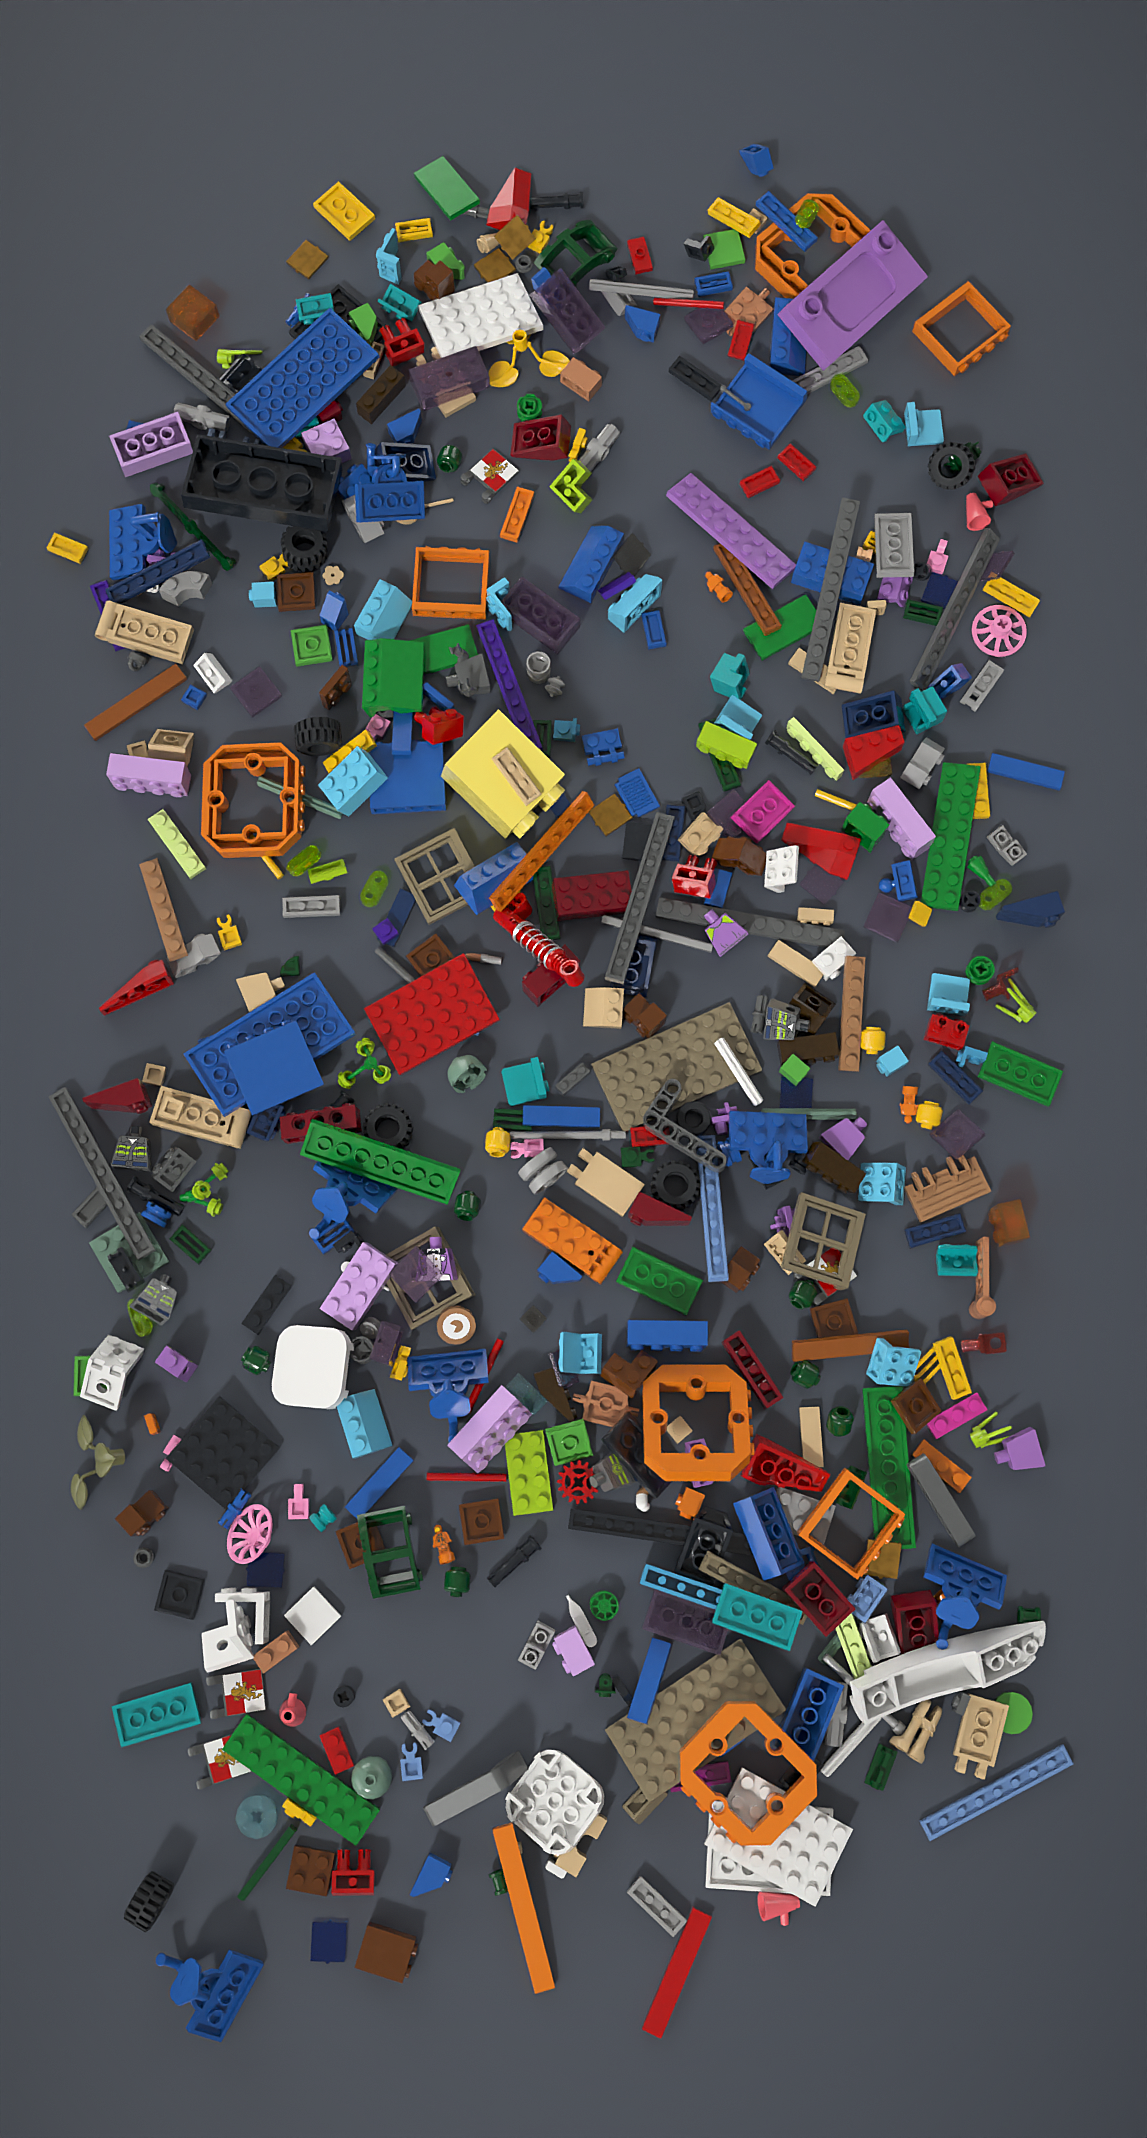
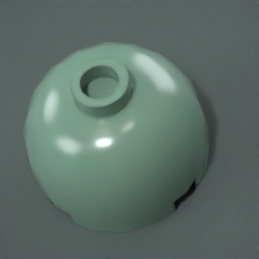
[447,1055,487,1093]
[351,1756,393,1799]

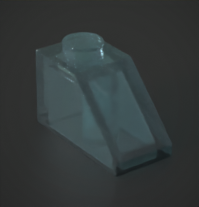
[505,1373,548,1416]

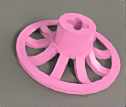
[972,605,1027,657]
[227,1504,273,1564]

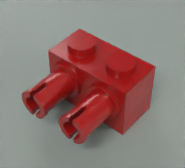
[379,318,424,366]
[414,706,464,745]
[672,855,717,898]
[923,1013,970,1050]
[331,1849,375,1896]

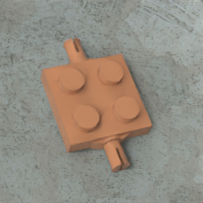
[723,286,773,336]
[572,1381,639,1427]

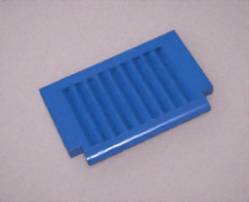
[615,768,660,818]

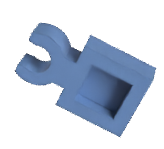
[422,1709,461,1742]
[400,1742,423,1781]

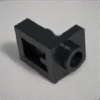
[684,236,714,262]
[333,1231,364,1253]

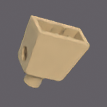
[236,973,285,1012]

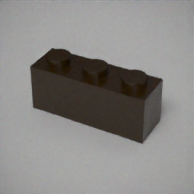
[356,365,406,424]
[777,1032,839,1066]
[802,1142,866,1194]

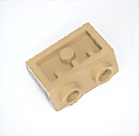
[678,813,723,856]
[764,1230,806,1275]

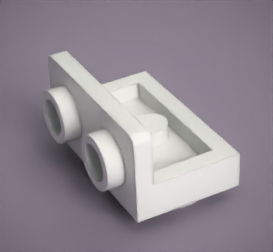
[812,937,856,981]
[859,1613,901,1663]

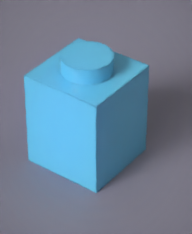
[249,582,277,608]
[876,1046,909,1077]

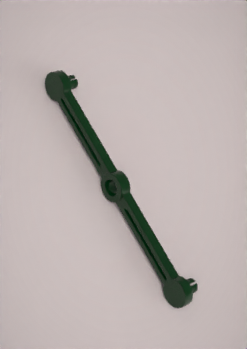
[150,482,236,571]

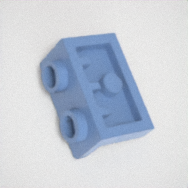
[847,1575,888,1624]

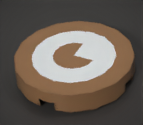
[436,1305,476,1345]

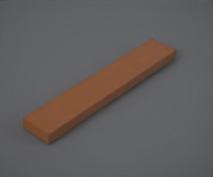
[713,543,782,636]
[84,663,187,741]
[792,1330,909,1362]

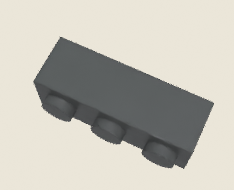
[555,1062,590,1096]

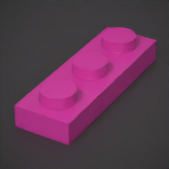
[927,1393,987,1439]

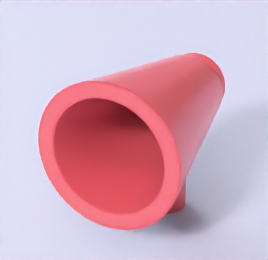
[966,493,993,531]
[279,1693,306,1727]
[758,1892,800,1926]

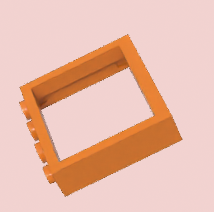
[912,281,1011,376]
[412,546,490,619]
[797,1467,905,1580]

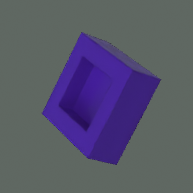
[372,918,399,945]

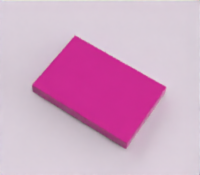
[731,780,795,844]

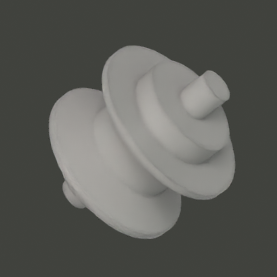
[545,676,565,697]
[360,1317,382,1339]

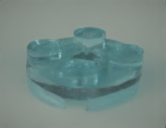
[235,1795,278,1839]

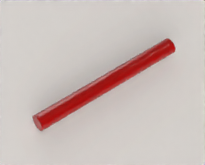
[653,298,724,309]
[469,1338,504,1413]
[427,1472,507,1482]

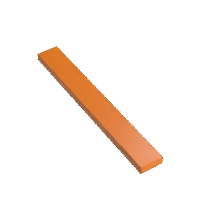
[489,791,594,912]
[492,1822,555,1994]

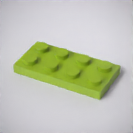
[505,1430,553,1516]

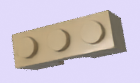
[553,1813,607,1877]

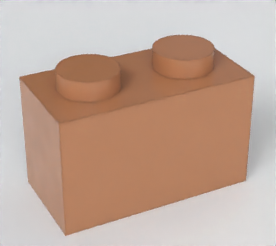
[560,357,602,402]
[253,1630,300,1674]

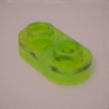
[795,199,819,228]
[830,374,860,407]
[286,845,321,876]
[360,871,388,907]
[979,879,1012,910]
[127,1298,153,1337]

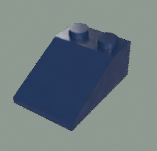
[375,442,436,482]
[842,690,906,738]
[996,891,1065,928]
[610,935,658,997]

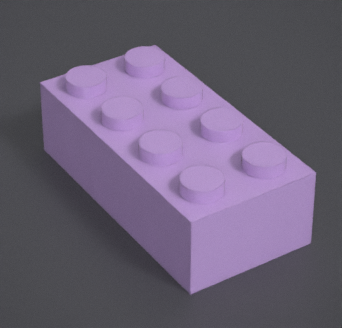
[109,412,193,477]
[106,753,191,797]
[867,777,936,860]
[320,1242,399,1330]
[447,1385,532,1473]

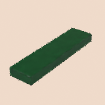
[698,718,741,792]
[533,866,560,940]
[237,1824,297,1901]

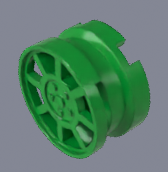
[517,394,542,422]
[965,956,995,985]
[590,1590,619,1621]

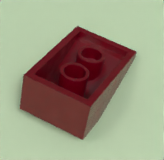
[510,414,571,461]
[978,453,1044,506]
[82,1078,152,1114]
[628,1191,692,1227]
[782,1561,856,1637]
[891,1590,939,1655]

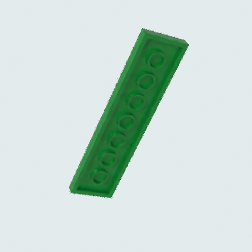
[921,762,981,911]
[300,1119,460,1205]
[862,1386,916,1549]
[222,1714,380,1846]

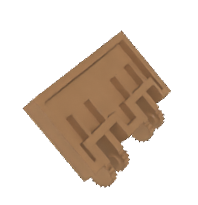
[904,1152,991,1223]

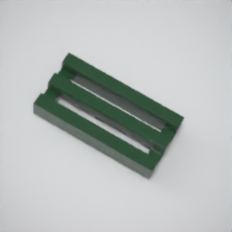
[903,599,943,626]
[533,720,552,758]
[493,1108,532,1131]
[169,1224,212,1265]

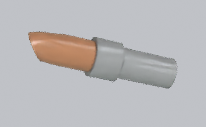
[466,953,502,965]

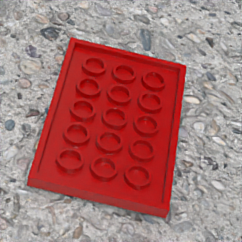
[364,953,500,1075]

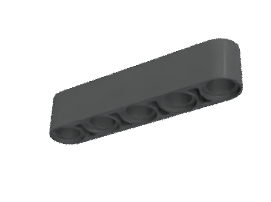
[906,1453,976,1548]

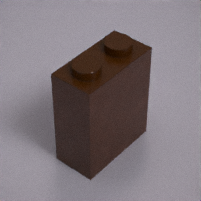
[354,1921,419,1983]

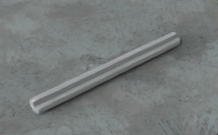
[589,279,694,300]

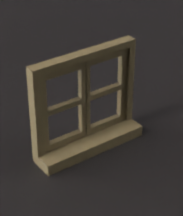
[394,828,475,925]
[781,1192,866,1290]
[386,1227,476,1330]

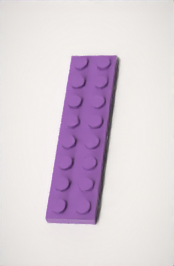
[666,473,796,589]

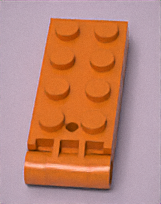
[522,1197,623,1284]

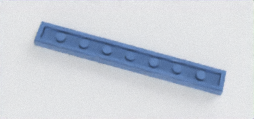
[697,1135,729,1282]
[919,1744,1073,1841]

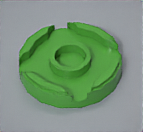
[994,1692,1033,1734]

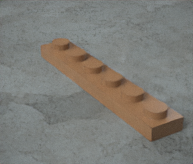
[139,858,188,962]
[838,956,865,1072]

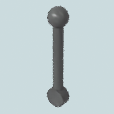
[720,385,751,411]

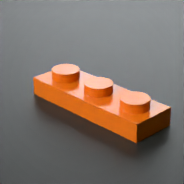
[500,487,534,543]
[911,1439,972,1493]

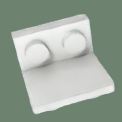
[764,845,799,893]

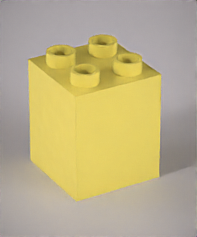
[441,709,565,839]

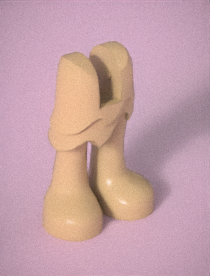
[889,1699,942,1764]

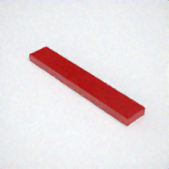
[642,1907,712,2039]

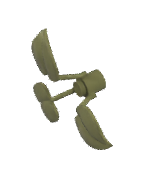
[71,1415,125,1510]

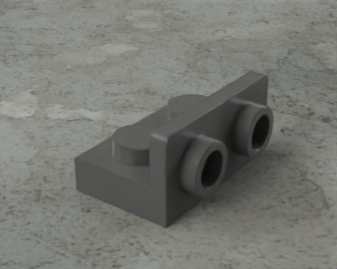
[151,1146,197,1192]

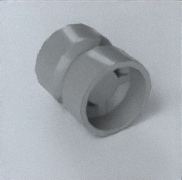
[526,651,551,684]

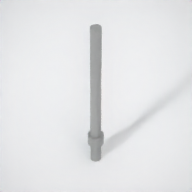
[510,1129,626,1141]
[822,1653,916,1745]

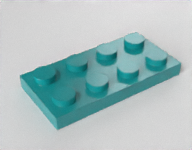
[712,1583,803,1651]
[111,1682,202,1747]

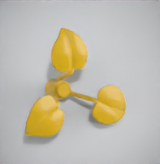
[488,330,570,387]

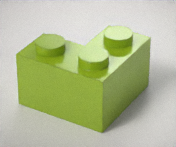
[549,459,593,513]

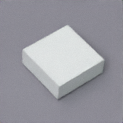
[545,1858,567,1879]

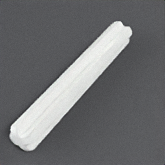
[715,1038,763,1106]
[821,1718,881,1777]

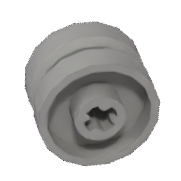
[518,1147,568,1195]

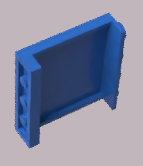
[711,353,807,450]
[369,740,446,814]
[224,1019,324,1116]

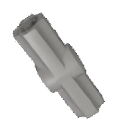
[174,402,230,431]
[579,424,620,472]
[824,1681,848,1747]

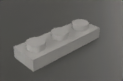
[282,895,340,918]
[627,1875,687,1937]

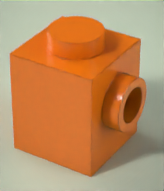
[675,1487,705,1520]

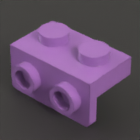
[877,577,913,607]

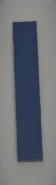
[105,539,211,604]

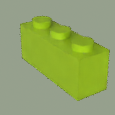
[696,721,757,769]

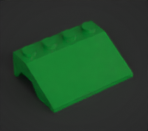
[362,638,425,717]

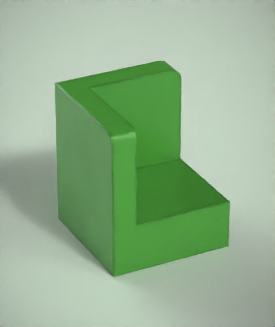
[779,1054,811,1086]

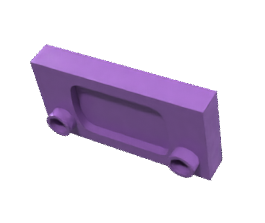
[777,220,928,371]

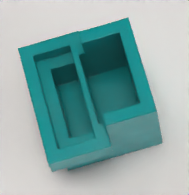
[710,653,750,700]
[903,686,947,735]

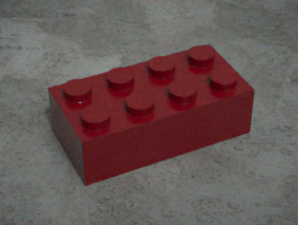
[552,870,632,921]

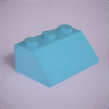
[608,574,662,633]
[354,579,412,640]
[337,1389,393,1459]

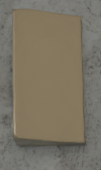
[622,1788,668,1824]

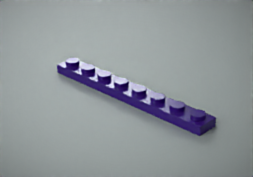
[476,619,543,751]

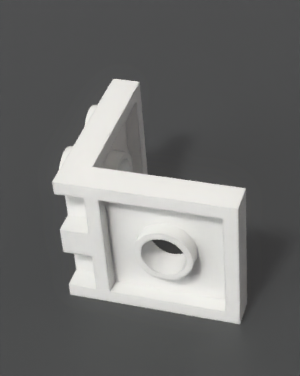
[80,1335,144,1411]
[215,1588,270,1644]
[202,1599,254,1673]

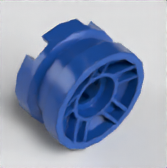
[716,1137,742,1167]
[140,1201,172,1228]

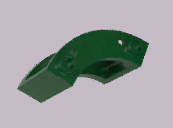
[534,219,618,292]
[357,1506,423,1599]

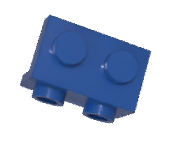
[338,464,372,500]

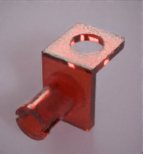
[982,967,1019,1001]
[961,1333,1007,1354]

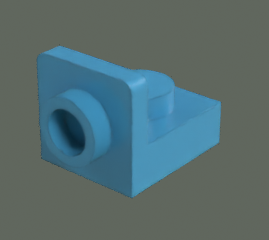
[553,718,580,742]
[956,1046,988,1068]

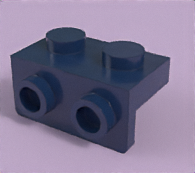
[246,1104,285,1142]

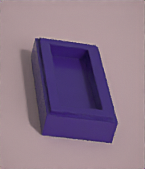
[598,572,636,600]

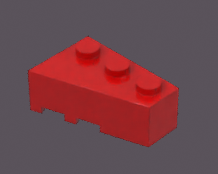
[843,725,904,780]

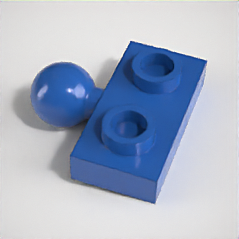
[879,860,918,902]

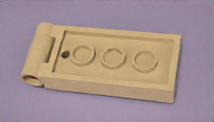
[95,601,194,664]
[824,603,876,694]
[149,1086,251,1149]

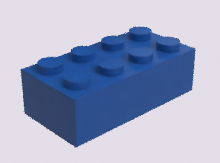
[791,541,874,605]
[627,1320,708,1352]

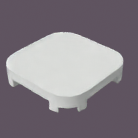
[272,1325,354,1409]
[505,1750,604,1855]

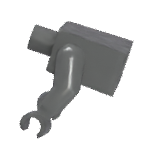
[446,643,491,697]

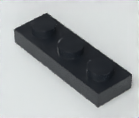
[668,356,722,402]
[241,1275,292,1335]

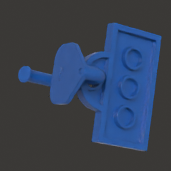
[355,443,425,523]
[109,504,177,580]
[729,1111,808,1184]
[309,1161,398,1239]
[408,1349,489,1443]
[923,1544,1007,1650]
[156,1950,264,2042]

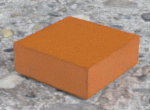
[144,1413,161,1435]

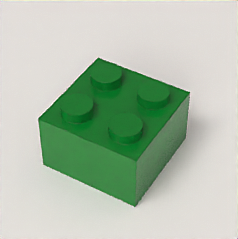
[841,802,890,853]

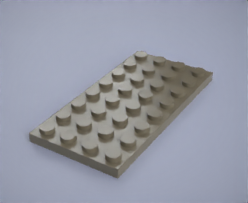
[591,1002,762,1132]
[605,1639,786,1803]

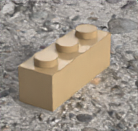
[363,342,384,380]
[797,907,834,926]

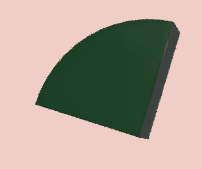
[280,956,300,977]

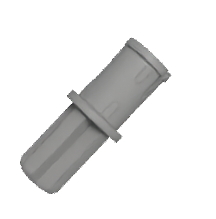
[401,1711,435,1750]

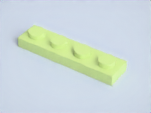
[787,717,844,781]
[148,809,206,879]
[835,1613,872,1679]

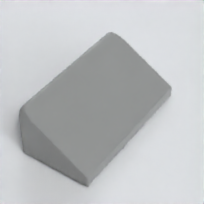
[601,280,637,316]

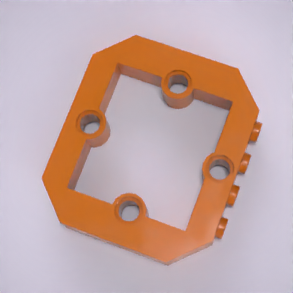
[755,193,871,299]
[201,743,306,858]
[642,1365,754,1481]
[680,1701,817,1845]

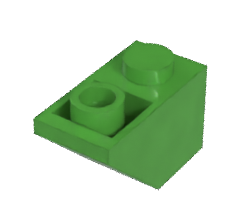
[426,242,465,280]
[348,303,378,347]

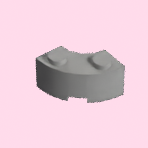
[342,495,384,543]
[159,571,212,607]
[900,737,945,789]
[166,934,221,978]

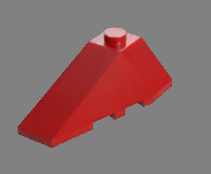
[486,168,531,230]
[781,823,861,880]
[99,960,174,1016]
[741,1434,831,1492]

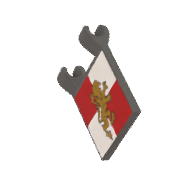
[460,448,519,504]
[793,1248,858,1306]
[206,1669,266,1719]
[188,1734,252,1789]

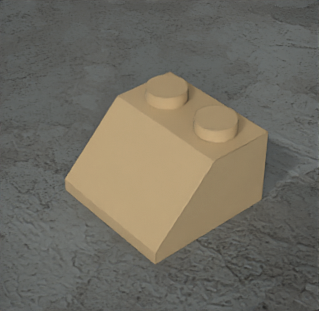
[148,729,194,766]
[583,988,624,1029]

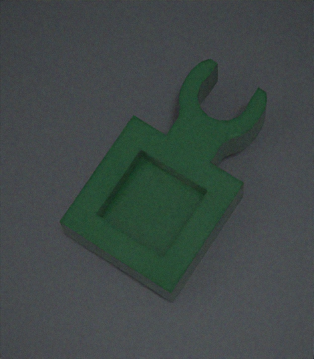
[621,1147,655,1168]

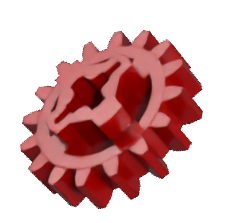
[557,1460,598,1504]

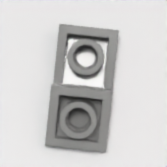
[987,825,1027,866]
[518,1621,555,1670]

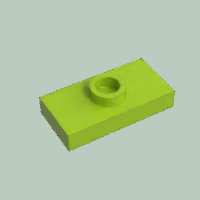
[307,859,347,884]

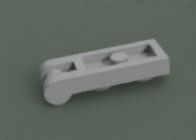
[960,660,1004,712]

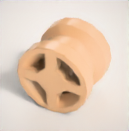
[856,547,873,562]

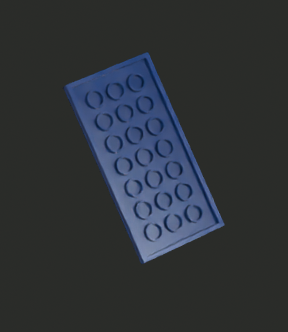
[225,308,380,448]
[183,972,356,1117]

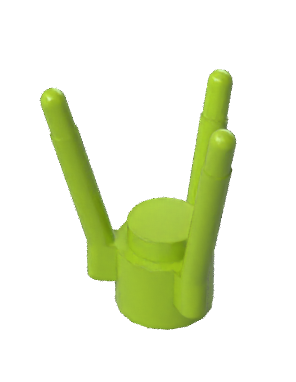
[217,349,263,369]
[995,978,1037,1023]
[969,1412,1012,1448]

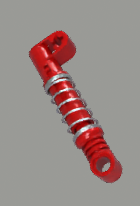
[493,893,585,987]

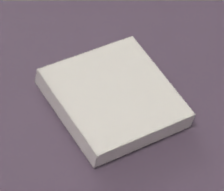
[284,1586,341,1645]

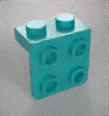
[502,1057,549,1106]

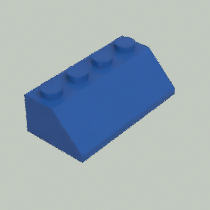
[769,297,806,376]
[558,526,624,603]
[454,842,533,915]
[733,1487,804,1580]
[773,1667,844,1761]

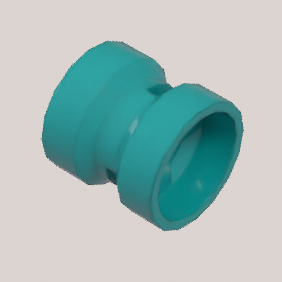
[309,1504,337,1532]

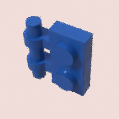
[582,728,624,766]

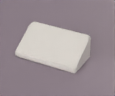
[193,653,232,693]

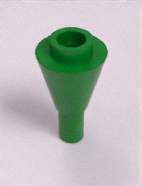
[967,855,996,887]

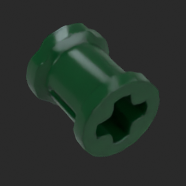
[1017,1606,1041,1624]
[488,1868,508,1896]

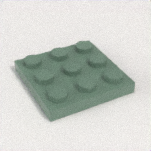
[89,1212,170,1293]

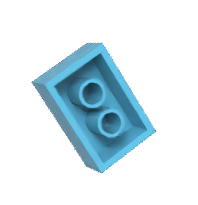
[318,746,388,817]

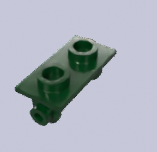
[944,441,981,474]
[835,1465,867,1510]
[594,1673,616,1697]
[864,1744,898,1791]

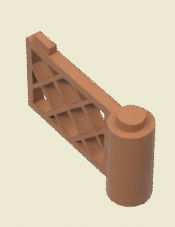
[969,1237,996,1319]

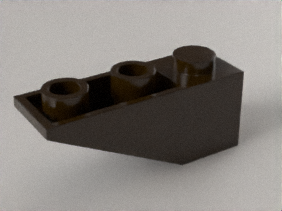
[534,1366,578,1422]

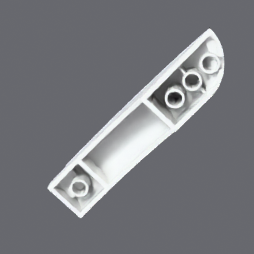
[850,1621,1046,1725]

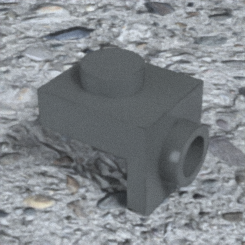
[951,1691,971,1716]

